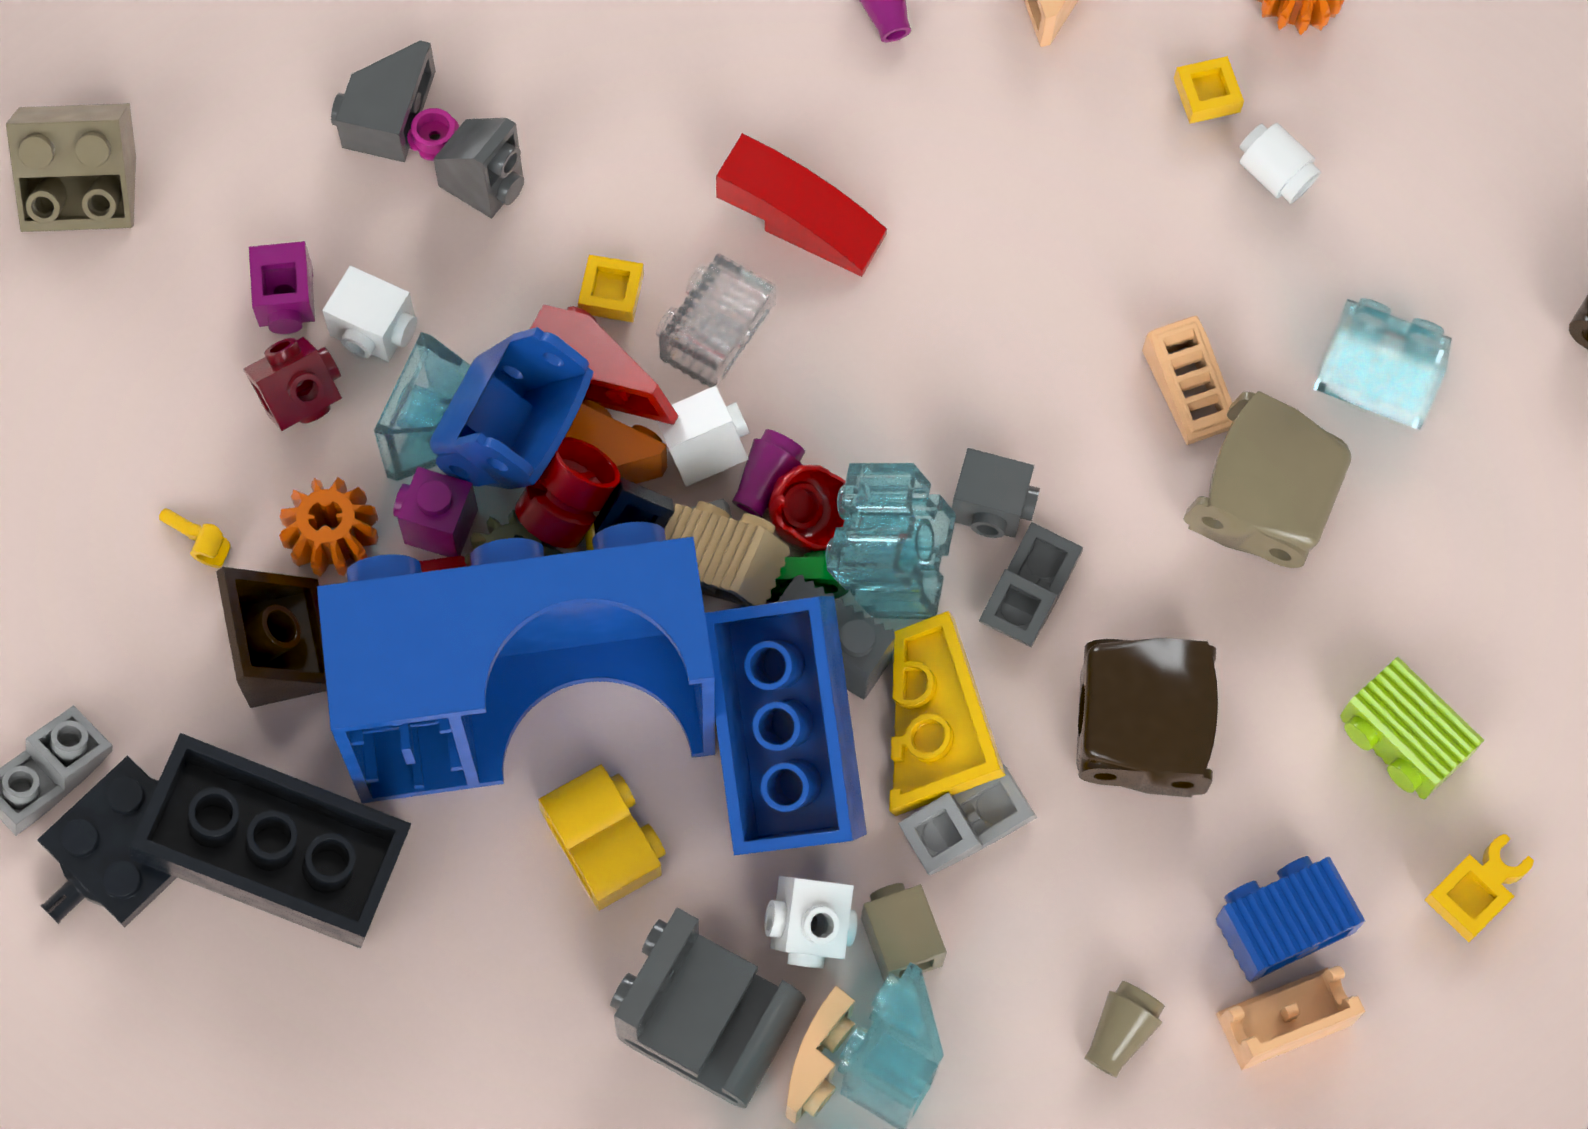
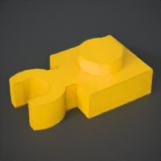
[1424,834,1534,942]

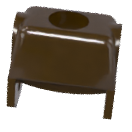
[1076,638,1218,798]

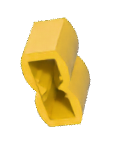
[538,764,666,911]

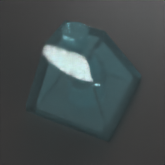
[374,332,470,481]

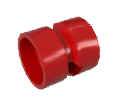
[515,437,620,549]

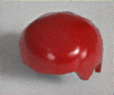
[768,465,861,552]

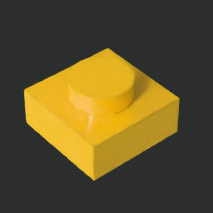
[1173,56,1244,124]
[578,254,644,323]

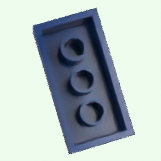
[705,596,867,856]

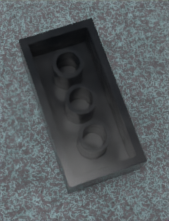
[130,733,411,949]

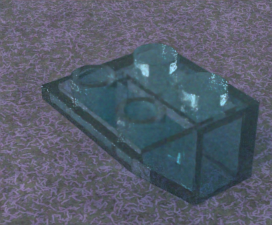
[1313,298,1452,430]
[837,962,944,1129]

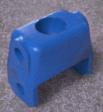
[430,327,594,489]

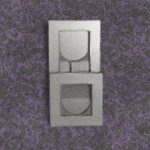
[898,764,1037,875]

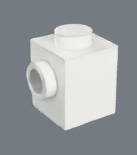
[322,265,417,362]
[657,385,750,487]

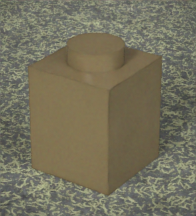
[861,883,947,986]

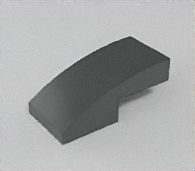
[979,522,1083,647]

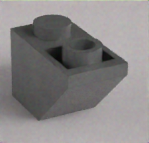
[433,118,524,219]

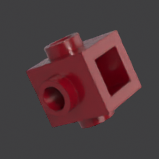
[243,337,342,431]

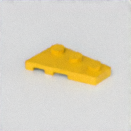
[889,611,1006,816]

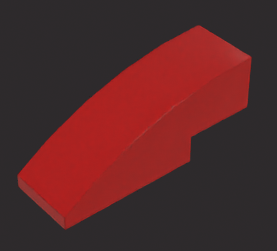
[716,133,887,277]

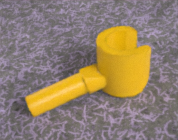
[159,508,231,568]

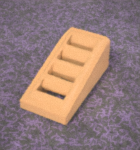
[1142,316,1233,445]

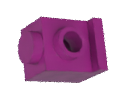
[249,241,315,334]

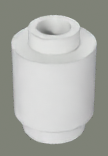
[1239,123,1321,204]

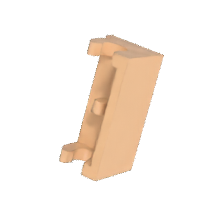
[1216,965,1366,1070]

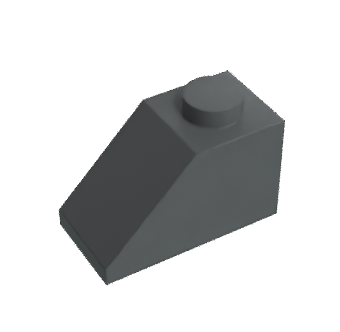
[331,40,436,163]

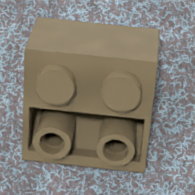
[6,103,136,232]

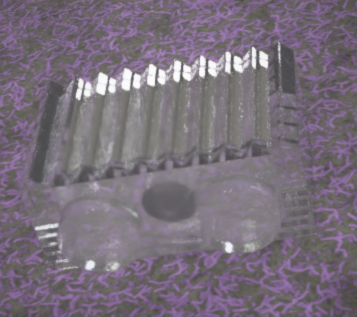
[656,253,776,388]

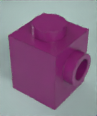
[393,466,478,557]

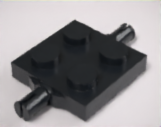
[37,755,177,928]

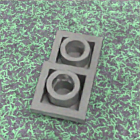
[0,706,113,836]

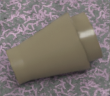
[1084,981,1165,1078]

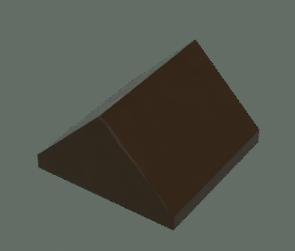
[216,567,327,708]

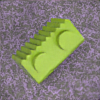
[1340,657,1484,800]

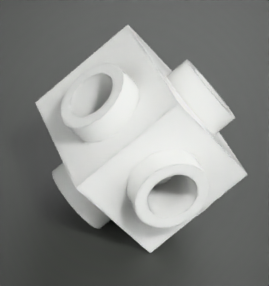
[765,876,857,969]

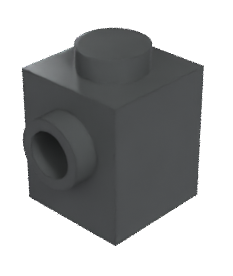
[949,448,1040,538]

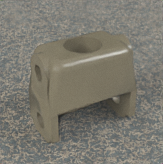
[1183,391,1351,568]

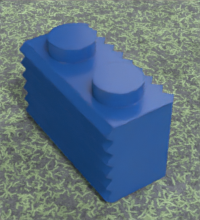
[1215,856,1365,983]

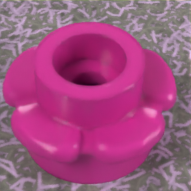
[407,108,459,161]

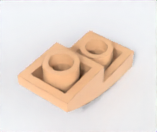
[786,986,856,1124]

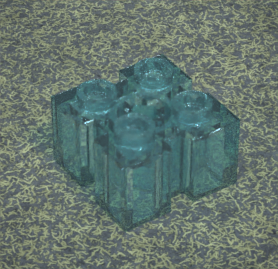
[826,463,956,619]

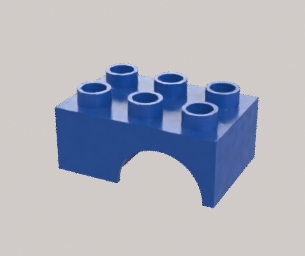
[317,522,715,804]

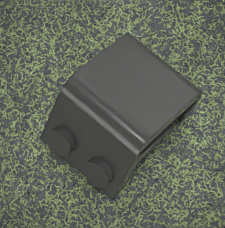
[610,908,806,1108]

